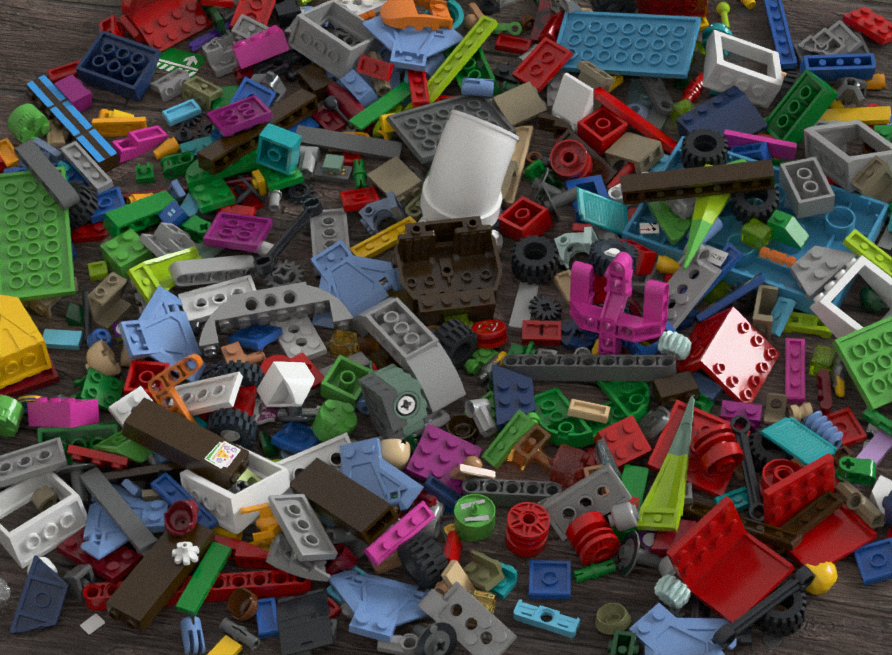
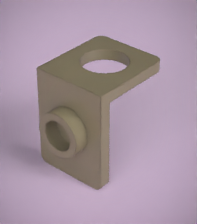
[763,393,787,424]

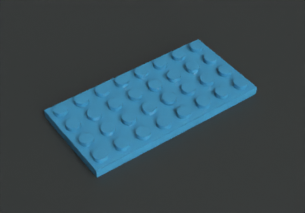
[556,11,701,79]

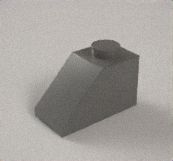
[63,564,96,603]

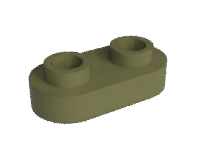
[405,192,423,221]

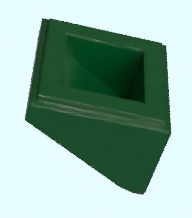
[66,303,84,327]
[258,431,279,458]

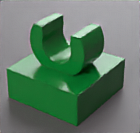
[523,160,545,183]
[135,162,155,184]
[694,394,714,414]

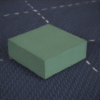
[322,154,344,173]

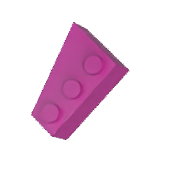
[231,25,290,69]
[27,397,99,428]

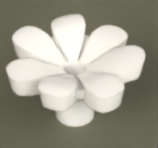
[172,542,199,565]

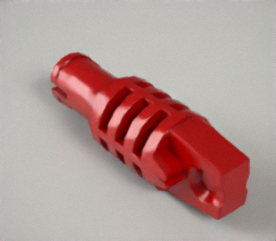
[677,72,705,111]

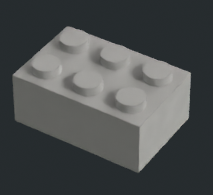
[779,157,835,219]

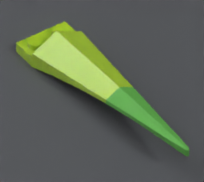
[683,164,732,271]

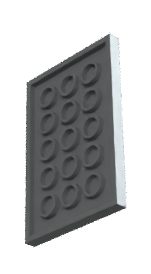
[387,95,516,164]

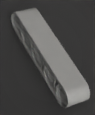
[169,255,259,286]

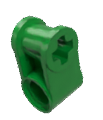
[160,151,195,180]
[180,215,212,243]
[835,456,876,486]

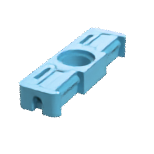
[513,599,580,638]

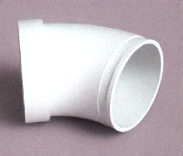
[420,110,520,226]

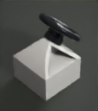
[256,361,315,423]

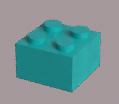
[256,123,302,176]

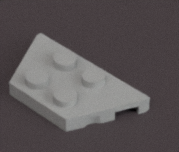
[790,245,856,301]

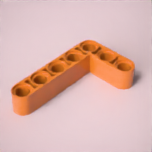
[148,354,203,425]

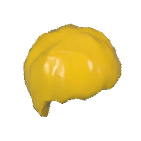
[805,562,838,595]

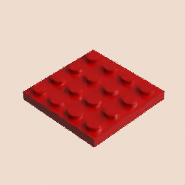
[646,400,751,497]

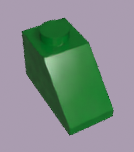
[766,210,809,250]

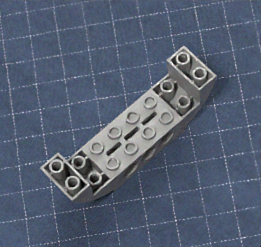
[199,282,353,358]
[353,297,466,413]

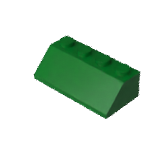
[444,44,501,98]
[765,68,839,148]
[37,422,120,466]

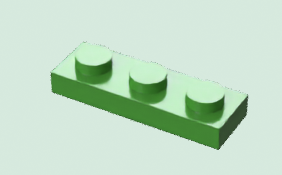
[482,410,535,469]

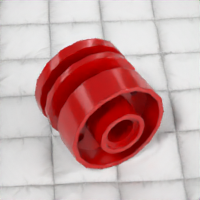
[550,139,593,182]
[692,424,745,476]
[759,459,802,504]
[504,502,550,558]
[566,511,620,566]

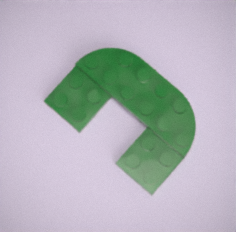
[186,148,304,214]
[534,381,651,448]

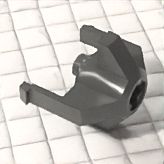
[251,71,286,106]
[835,77,867,108]

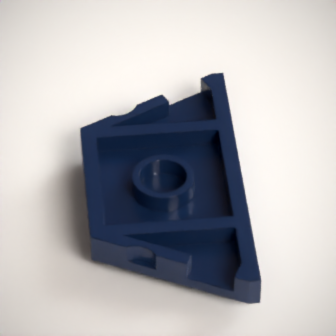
[491,365,535,429]
[9,555,69,634]

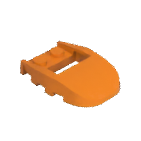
[380,0,453,31]

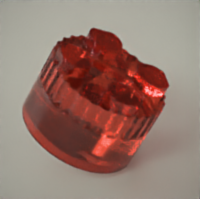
[549,444,590,488]

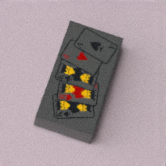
[313,162,353,184]

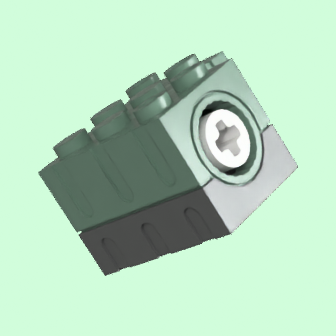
[358,364,428,440]

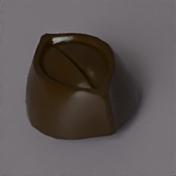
[446,415,479,442]

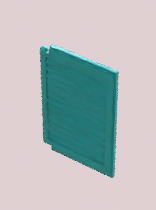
[576,187,628,235]
[760,417,837,466]

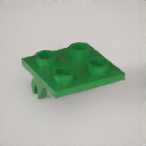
[70,367,124,412]

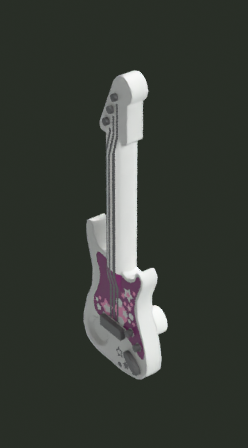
[253,399,321,425]

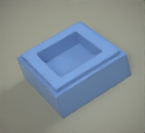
[168,179,186,202]
[121,479,143,500]

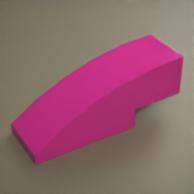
[111,125,168,163]

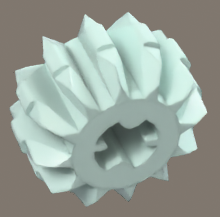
[657,331,692,361]
[654,574,691,609]

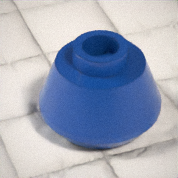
[87,329,113,348]

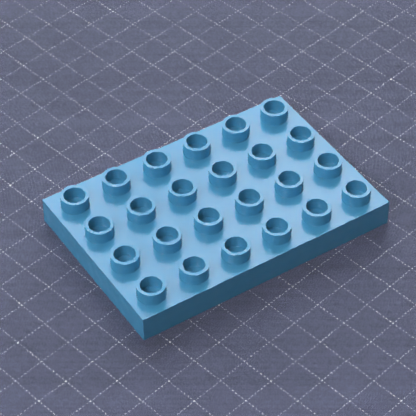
[622,136,889,316]

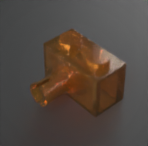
[507,423,556,472]

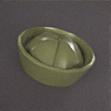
[595,603,631,635]

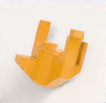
[240,503,282,546]

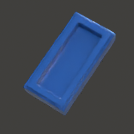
[256,597,279,639]

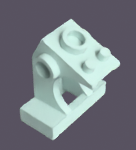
[554,227,599,269]

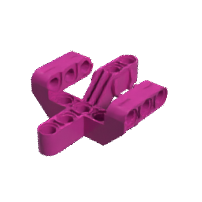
[569,252,669,355]

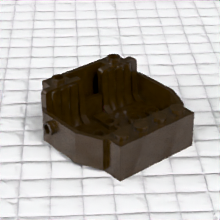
[391,216,502,327]

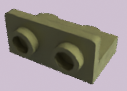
[182,76,223,111]
[463,550,505,593]

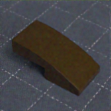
[538,112,572,139]

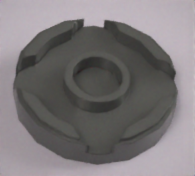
[638,406,670,441]

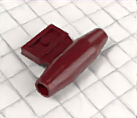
[312,82,375,134]

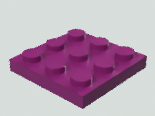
[206,95,274,137]
[203,211,273,253]
[404,423,483,495]

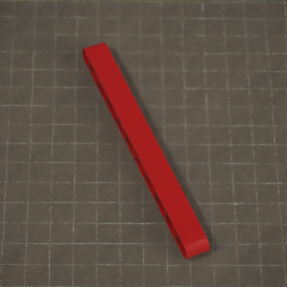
[83,570,312,611]

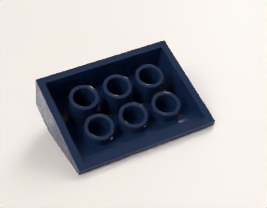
[75,30,162,102]
[676,85,768,151]

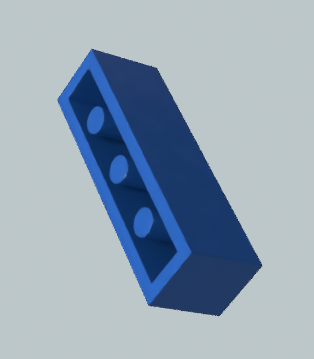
[800,53,876,81]

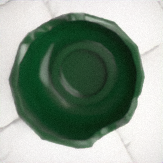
[860,284,887,313]

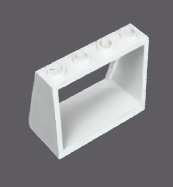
[702,30,783,109]
[810,255,892,339]
[180,444,290,534]
[0,471,88,569]

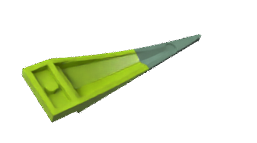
[126,243,225,304]
[636,395,695,532]

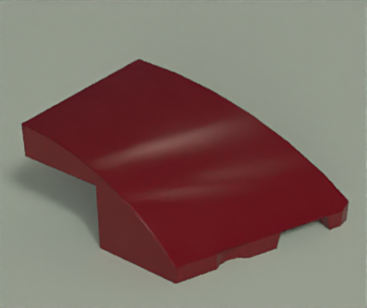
[649,520,698,557]

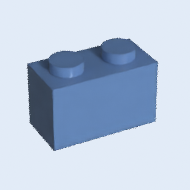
[340,69,379,108]

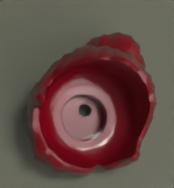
[164,499,199,537]

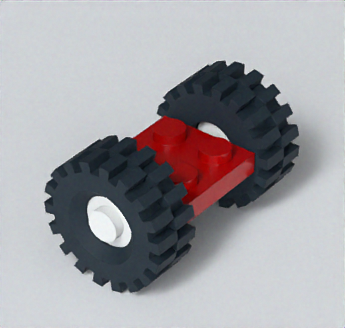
[588,238,638,314]
[206,360,265,450]

